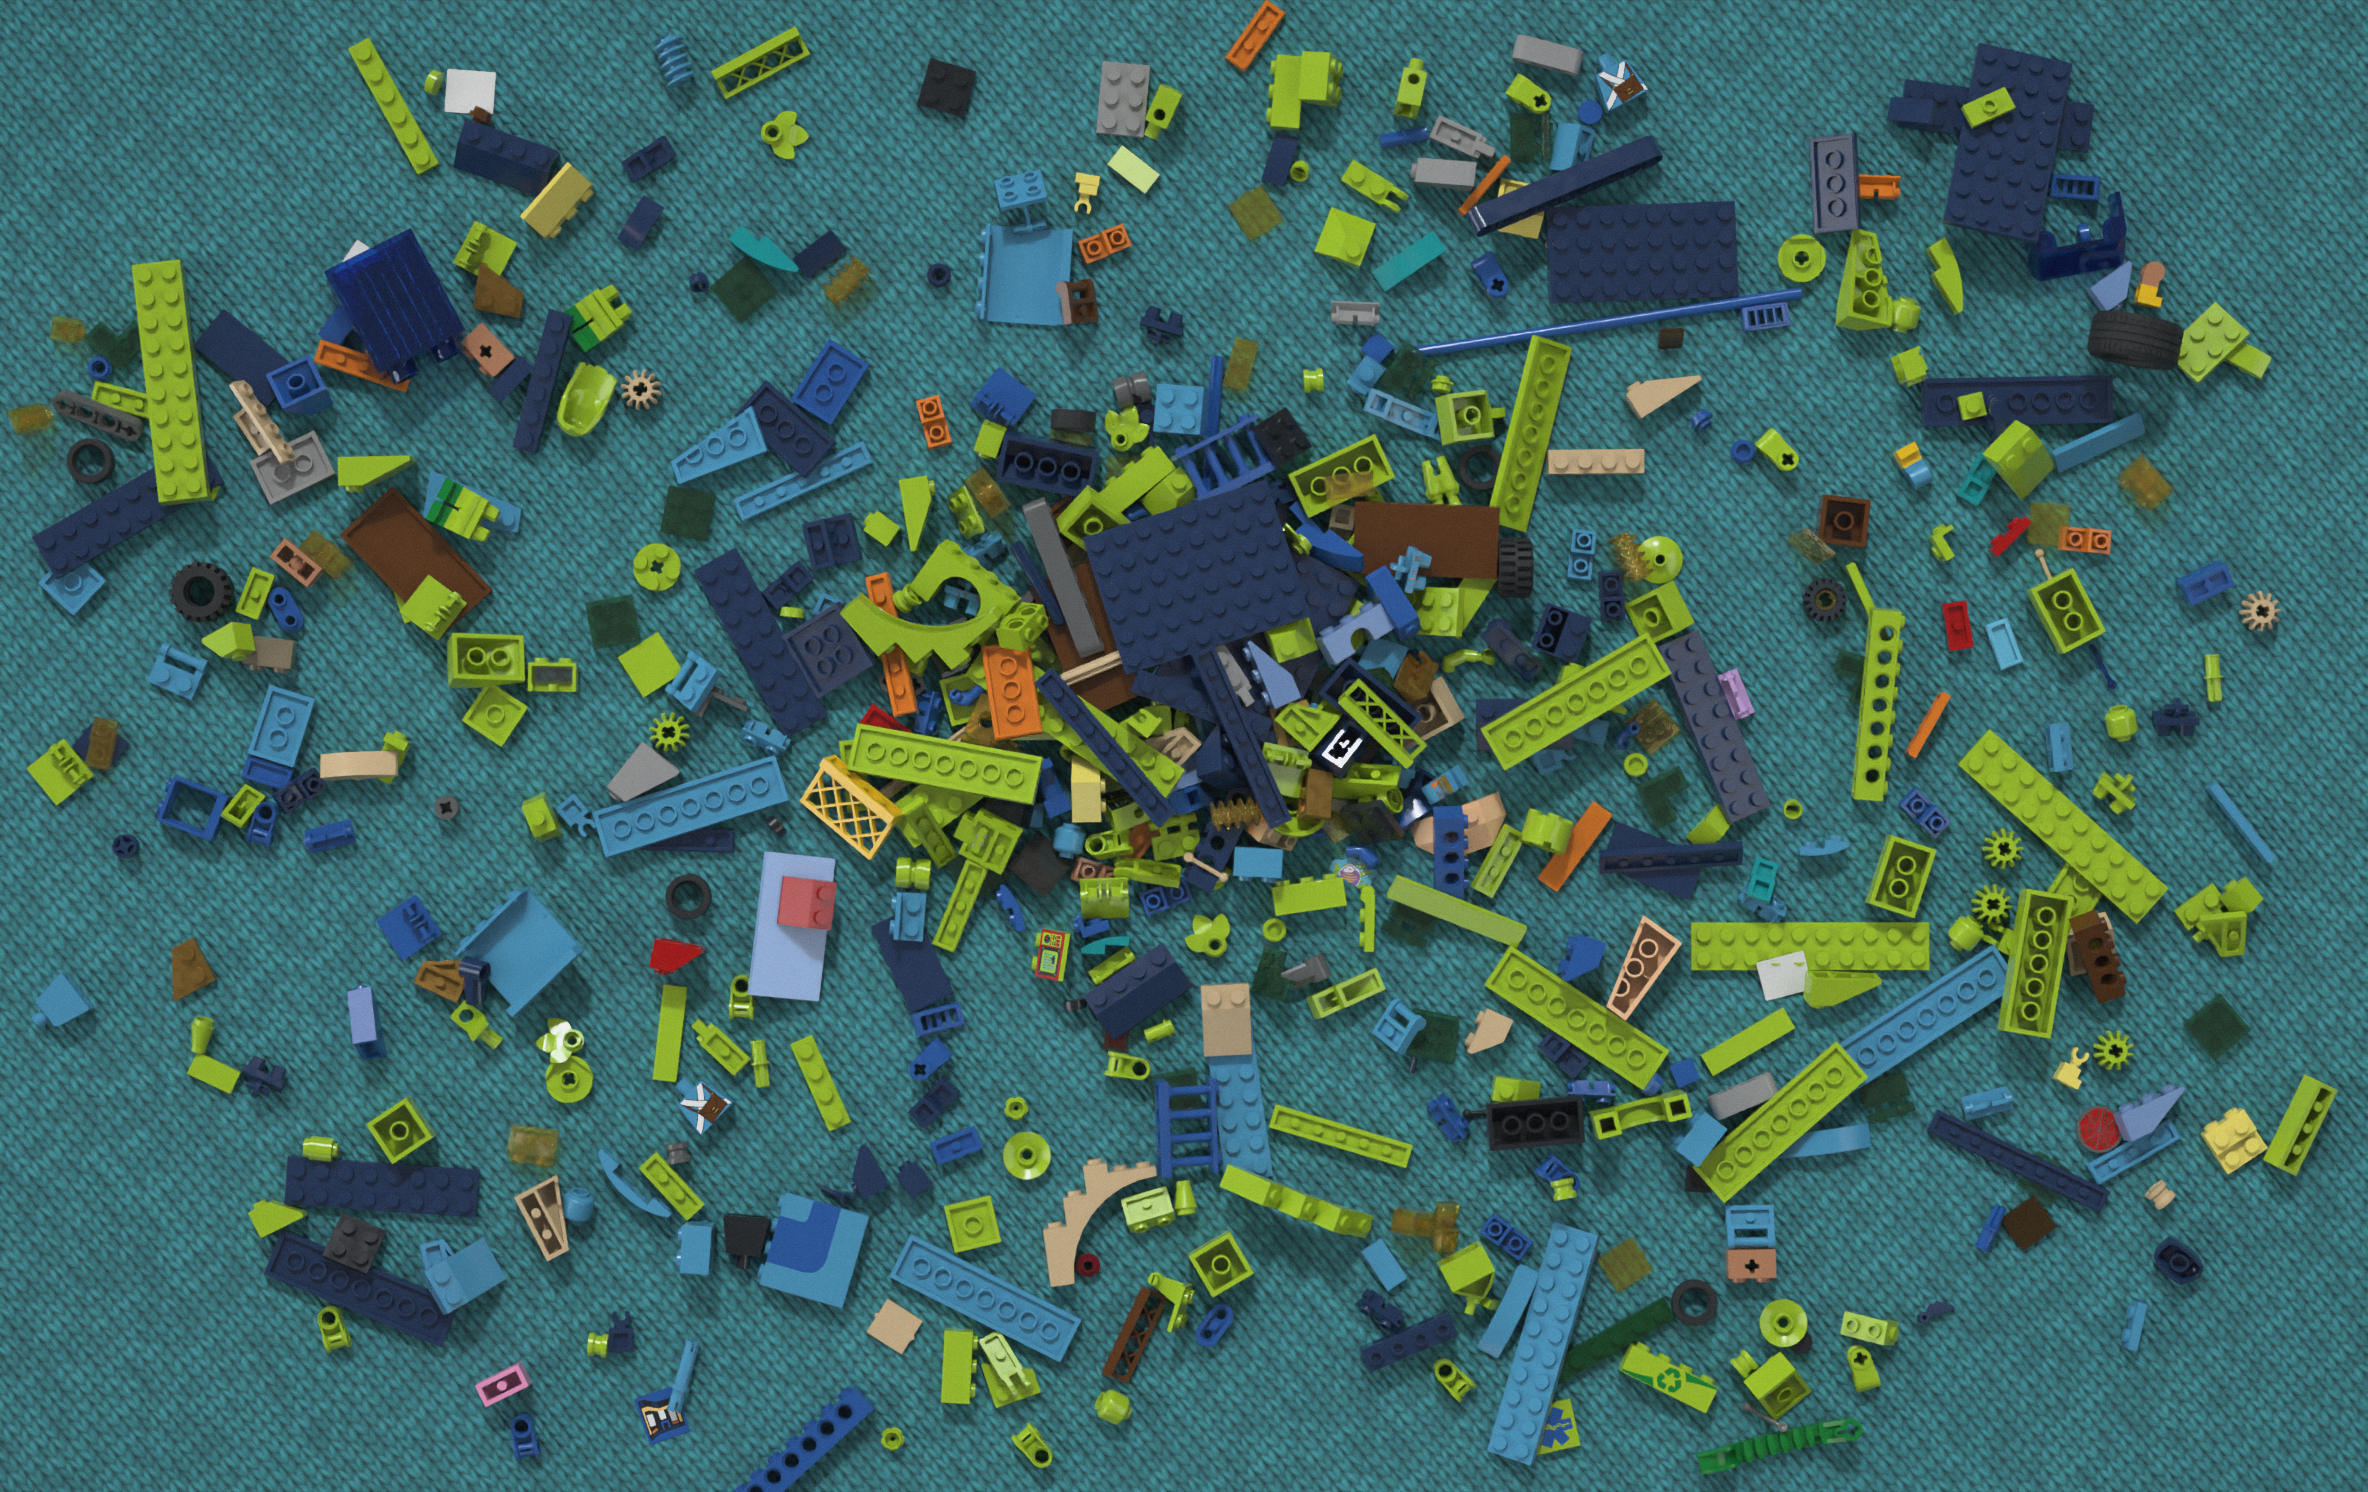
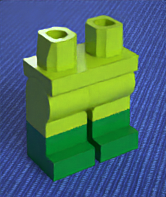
[563,285,634,354]
[425,478,501,542]

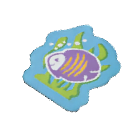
[1329,857,1378,890]

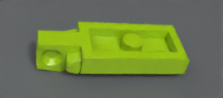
[691,1018,751,1076]

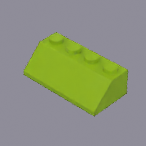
[1287,434,1395,518]

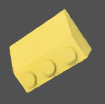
[520,162,595,240]

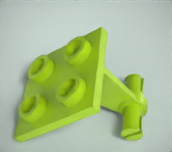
[1148,1272,1195,1333]

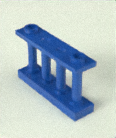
[1170,413,1277,503]
[1154,1075,1222,1178]

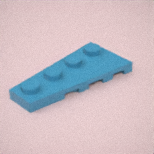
[671,406,769,485]
[423,470,523,533]

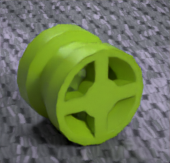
[1303,368,1324,393]
[893,583,923,613]
[1550,1177,1577,1201]
[587,1332,609,1358]
[1730,1349,1759,1379]

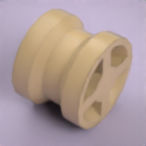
[2145,1180,2176,1210]

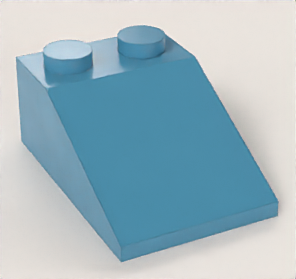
[420,1237,507,1315]

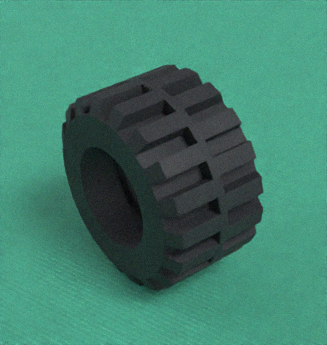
[1497,538,1534,598]
[169,562,235,623]

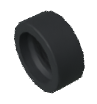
[1050,409,1096,432]
[66,438,115,484]
[1458,445,1501,491]
[665,874,712,920]
[1671,1279,1718,1326]

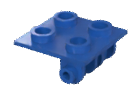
[970,367,1037,430]
[376,895,442,961]

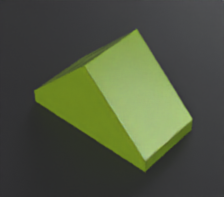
[221,784,266,828]
[1686,803,1732,844]

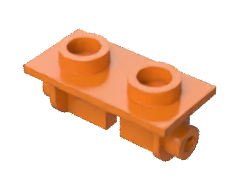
[1859,174,1901,200]

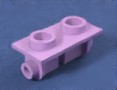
[1718,668,1754,720]

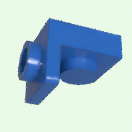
[1073,914,1111,938]

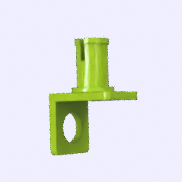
[450,1000,503,1049]

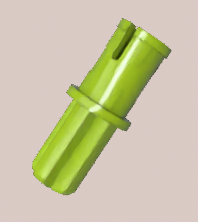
[2204,654,2223,702]
[750,1039,770,1088]

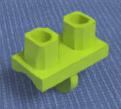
[2093,771,2136,815]

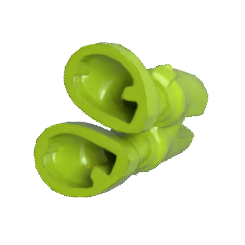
[1421,455,1462,505]

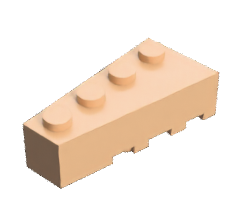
[1606,915,1682,1021]

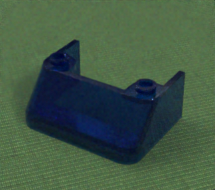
[2024,191,2127,282]

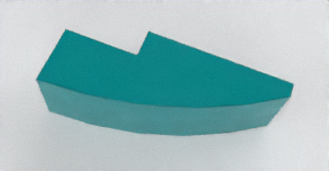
[728,225,801,274]
[1372,231,1446,292]

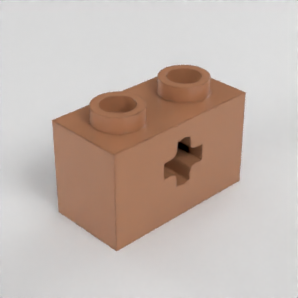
[461,323,517,379]
[269,538,327,588]
[1725,1247,1776,1283]

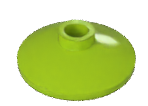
[1635,536,1683,584]
[1003,1131,1051,1179]
[1759,1299,1808,1347]

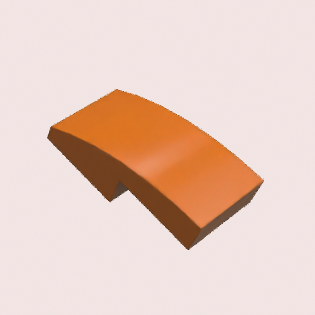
[1076,223,1132,265]
[916,395,952,451]
[2058,526,2112,554]

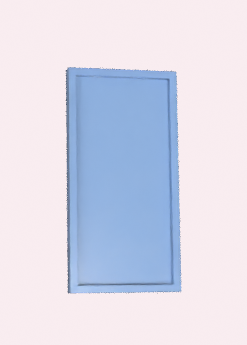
[748,851,836,1001]

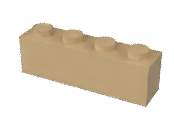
[1546,449,1645,475]

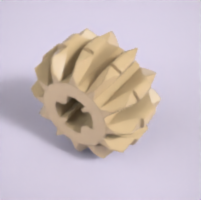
[621,370,662,410]
[2239,591,2281,632]

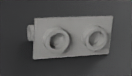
[1331,301,1380,327]

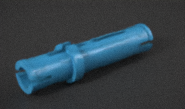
[667,1339,701,1413]

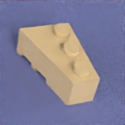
[514,1175,569,1261]

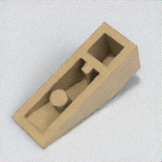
[1624,375,1702,419]

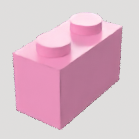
[475,1361,532,1407]

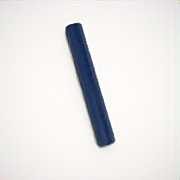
[1010,541,1066,626]

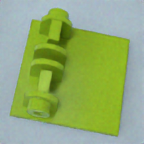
[453,221,517,276]
[947,486,985,540]
[399,574,467,641]
[26,739,94,806]
[1262,742,1312,798]
[1080,877,1130,919]

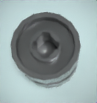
[1112,370,1152,409]

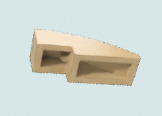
[320,751,398,781]

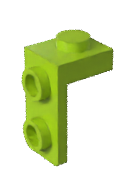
[377,730,412,785]
[1840,1311,1900,1345]

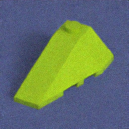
[1836,230,1893,331]

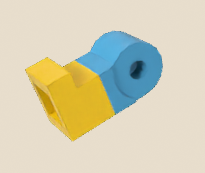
[1892,441,1933,490]

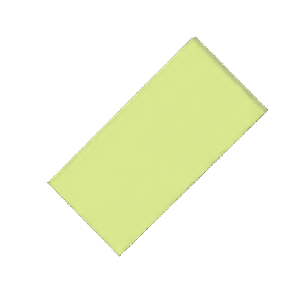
[1107,146,1160,194]

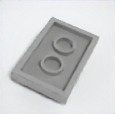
[1096,61,1150,138]
[249,430,336,505]

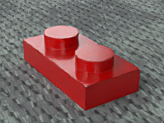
[1987,516,2032,557]
[1941,600,1973,651]
[859,704,912,733]

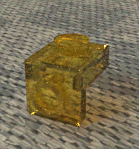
[50,315,86,345]

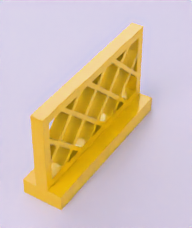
[800,755,904,860]

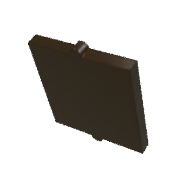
[2001,1195,2057,1251]

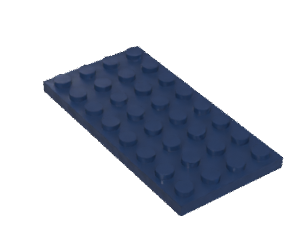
[1942,43,2072,245]
[1545,201,1739,304]

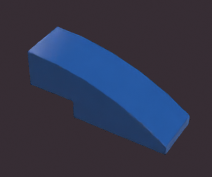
[1295,524,1365,572]

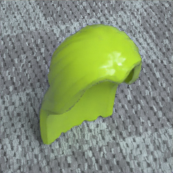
[557,362,617,437]

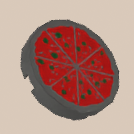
[2075,1105,2122,1153]

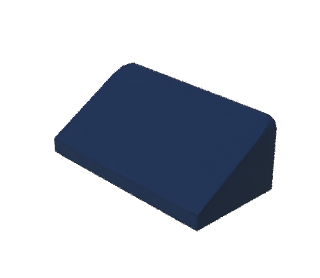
[793,230,846,279]
[489,356,533,402]

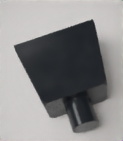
[982,793,1037,830]
[723,1213,771,1269]

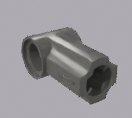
[1281,953,1332,992]

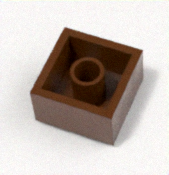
[1814,494,1871,548]

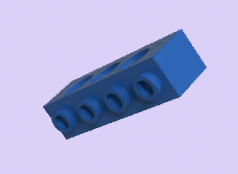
[1433,805,1468,900]

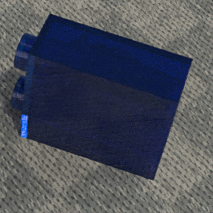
[324,228,466,385]

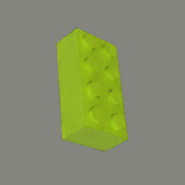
[895,785,985,849]

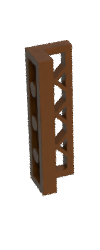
[1102,1284,1168,1384]

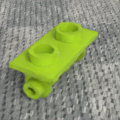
[1088,946,1137,986]

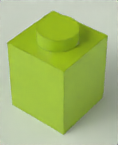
[973,419,1008,459]
[863,511,901,547]
[2219,877,2264,915]

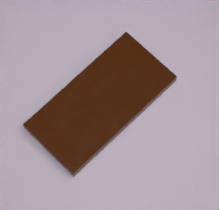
[340,486,493,640]
[1353,501,1500,579]
[1030,561,1140,712]

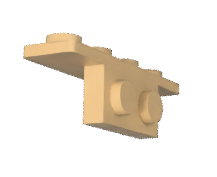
[229,380,296,464]

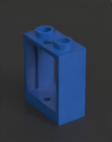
[156,775,232,841]

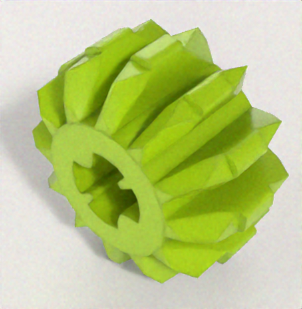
[649,712,690,753]
[1982,828,2023,869]
[1971,884,2012,924]
[2093,1030,2134,1070]

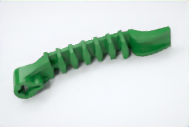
[1696,1416,1863,1475]

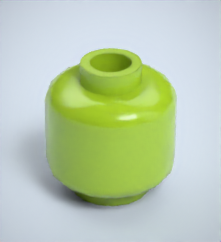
[1892,296,1921,333]
[2104,705,2138,742]
[1948,915,1984,951]
[1095,1390,1132,1425]

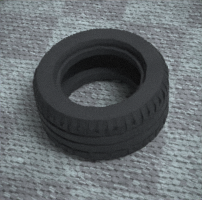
[2087,310,2184,370]

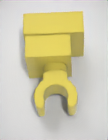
[1075,173,1100,214]
[2052,1047,2089,1090]

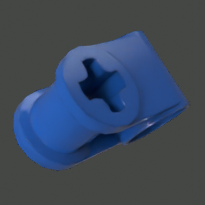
[1470,251,1508,299]
[246,801,280,849]
[909,1037,953,1080]
[1534,1151,1580,1191]
[510,1413,541,1461]

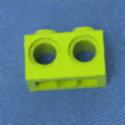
[995,602,1049,651]

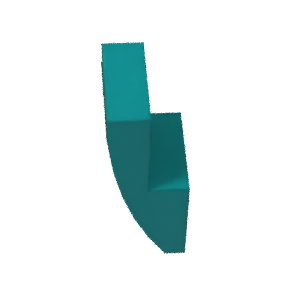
[1957,451,1997,506]
[1746,856,1779,904]
[1081,935,1130,954]

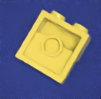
[2200,1107,2268,1174]

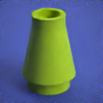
[191,1016,215,1053]
[1174,1180,1198,1216]

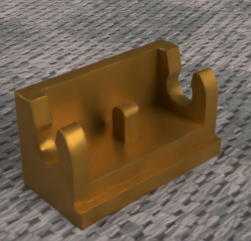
[1393,651,1439,704]
[1297,768,1333,823]

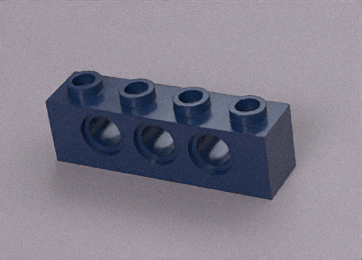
[1359,1310,1458,1373]

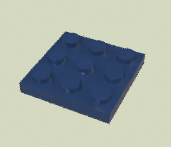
[781,602,876,699]

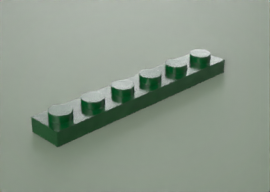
[1557,1296,1675,1385]

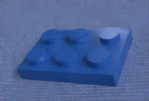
[791,339,870,425]

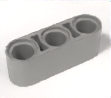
[1511,34,1584,76]
[1707,1071,1779,1120]

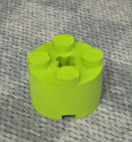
[1520,808,1574,854]

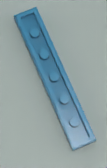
[733,441,873,522]

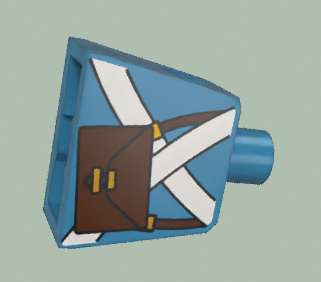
[1594,52,1648,114]
[675,1077,734,1135]

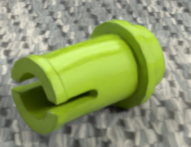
[1144,1019,1176,1044]

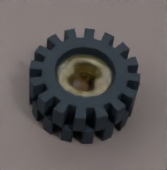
[1802,578,1848,622]

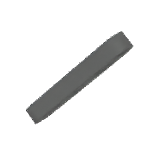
[53,390,144,441]

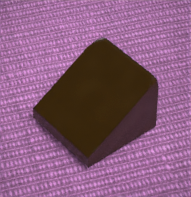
[1657,328,1684,349]

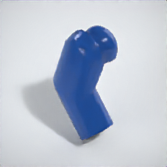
[1346,845,1379,870]

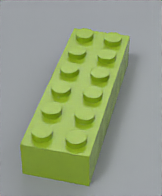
[1997,889,2074,1039]

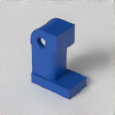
[1038,757,1072,818]

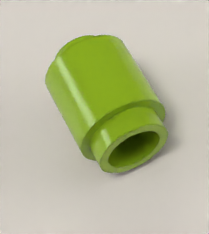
[303,1136,339,1162]

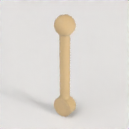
[2035,548,2052,579]
[1184,852,1229,882]

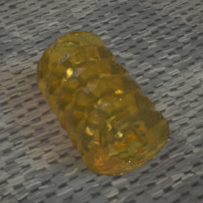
[822,255,874,309]
[1608,531,1654,584]
[1210,797,1261,832]

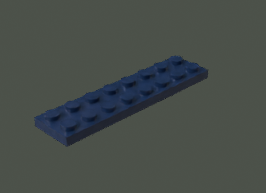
[1898,79,2094,153]
[1921,375,2114,427]
[32,449,225,579]
[694,548,828,738]
[1657,630,1771,824]
[284,1156,480,1218]
[264,1229,458,1347]

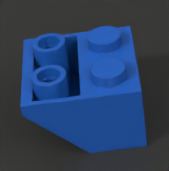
[1557,932,1606,981]

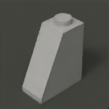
[1410,158,1477,192]
[607,742,682,802]

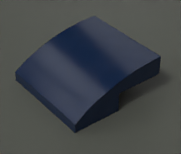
[802,513,863,571]

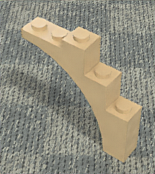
[1043,1158,1157,1287]

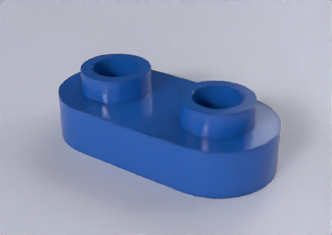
[268,587,305,633]
[1195,1303,1233,1347]

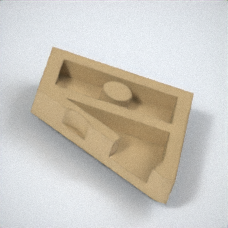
[1143,726,1201,766]

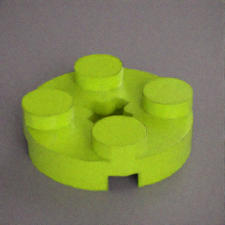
[1777,234,1826,283]
[633,543,682,591]
[545,1055,594,1103]

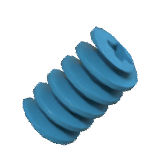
[653,34,695,88]

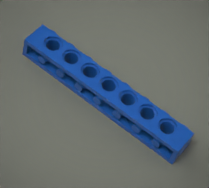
[732,1385,875,1492]

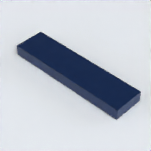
[638,828,735,853]

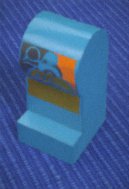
[1421,764,1469,805]

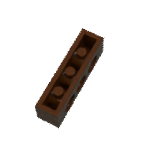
[2068,909,2127,1004]

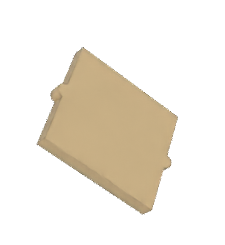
[867,1299,923,1354]

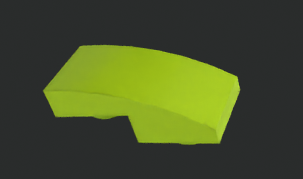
[2224,342,2272,379]

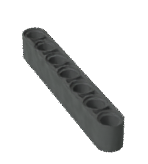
[1022,496,1105,659]

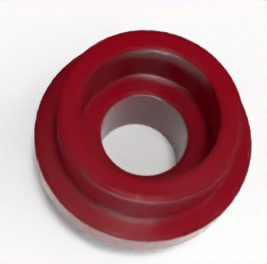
[1076,1253,1100,1277]

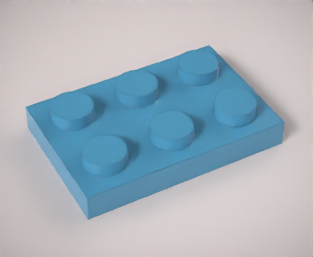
[248,685,317,768]

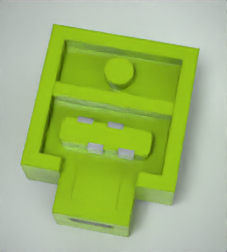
[953,808,1024,875]

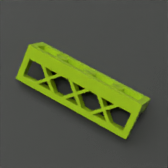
[711,26,811,100]
[1338,678,1427,769]

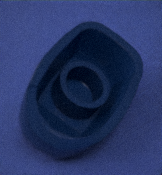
[2154,1237,2203,1285]

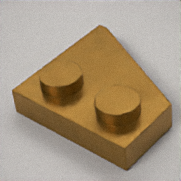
[473,262,525,318]
[172,937,217,1001]
[413,960,464,1003]

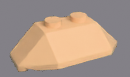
[1410,792,1506,855]

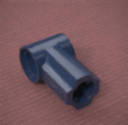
[459,956,491,1006]

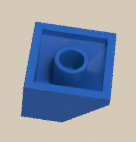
[265,354,334,415]

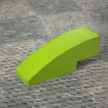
[1925,237,1963,315]
[1306,968,1385,1020]

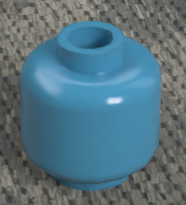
[1053,823,1086,859]
[562,1187,594,1225]

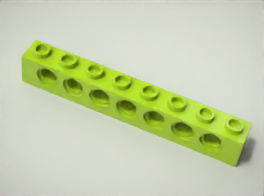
[1851,607,1905,801]

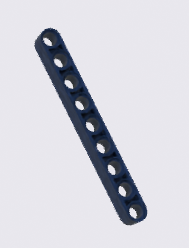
[1465,136,1663,237]

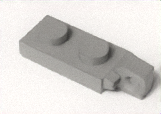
[1429,115,1496,159]
[1215,645,1255,707]

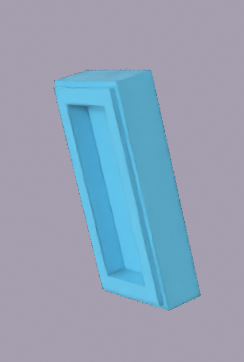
[1984,617,2024,670]

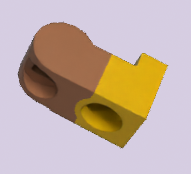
[2133,261,2165,309]

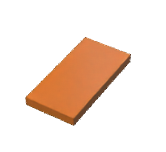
[981,644,1043,742]

